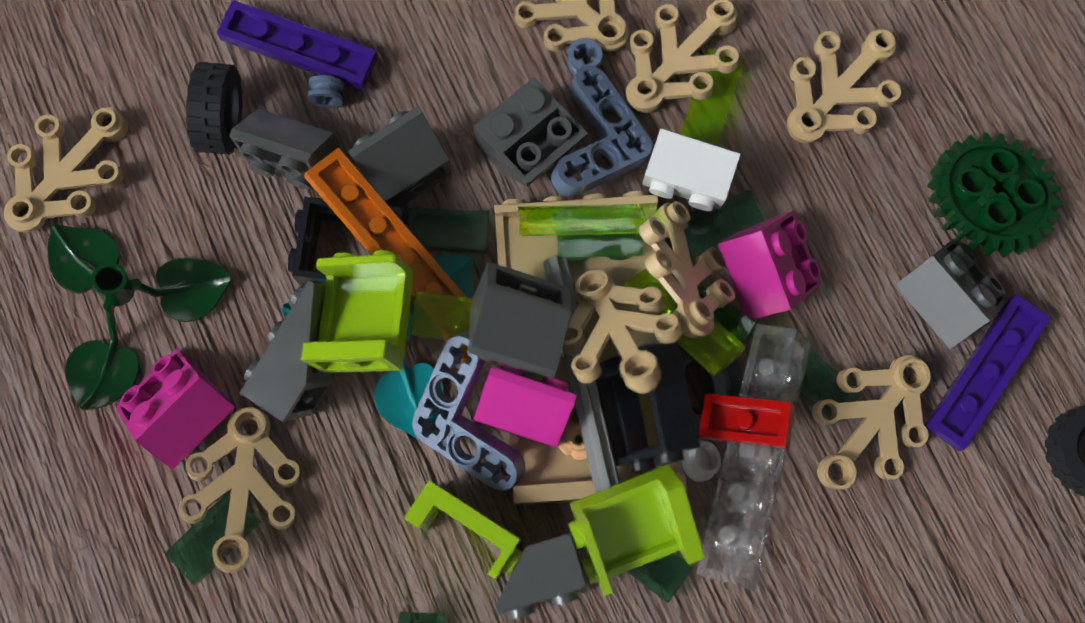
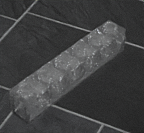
[696,324,811,592]

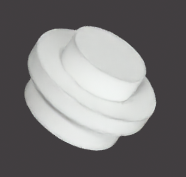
[682,439,721,482]

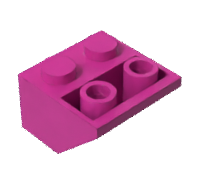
[718,210,822,321]
[116,348,235,470]
[473,363,577,447]

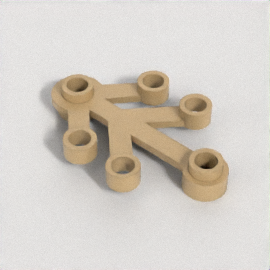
[515,0,629,52]
[626,0,739,113]
[787,29,901,143]
[4,107,128,233]
[639,201,735,338]
[562,270,682,393]
[812,355,931,490]
[179,407,300,573]

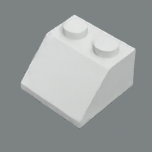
[642,128,740,211]

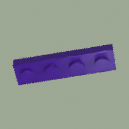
[217,0,378,91]
[924,294,1051,451]

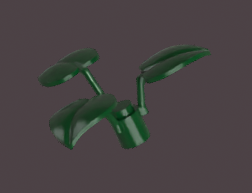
[48,224,231,410]

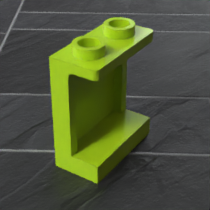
[301,250,414,373]
[568,464,705,596]
[403,480,523,579]

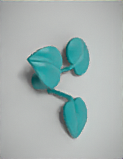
[282,255,473,439]

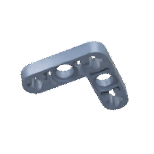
[551,65,652,197]
[412,332,526,491]

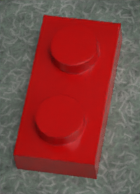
[699,394,795,450]

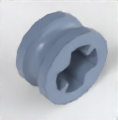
[567,38,602,75]
[307,75,344,108]

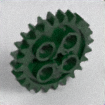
[927,133,1063,258]

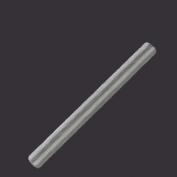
[544,255,620,493]

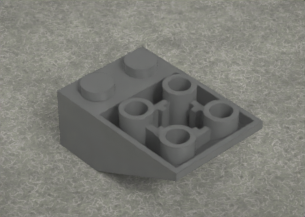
[240,280,335,422]

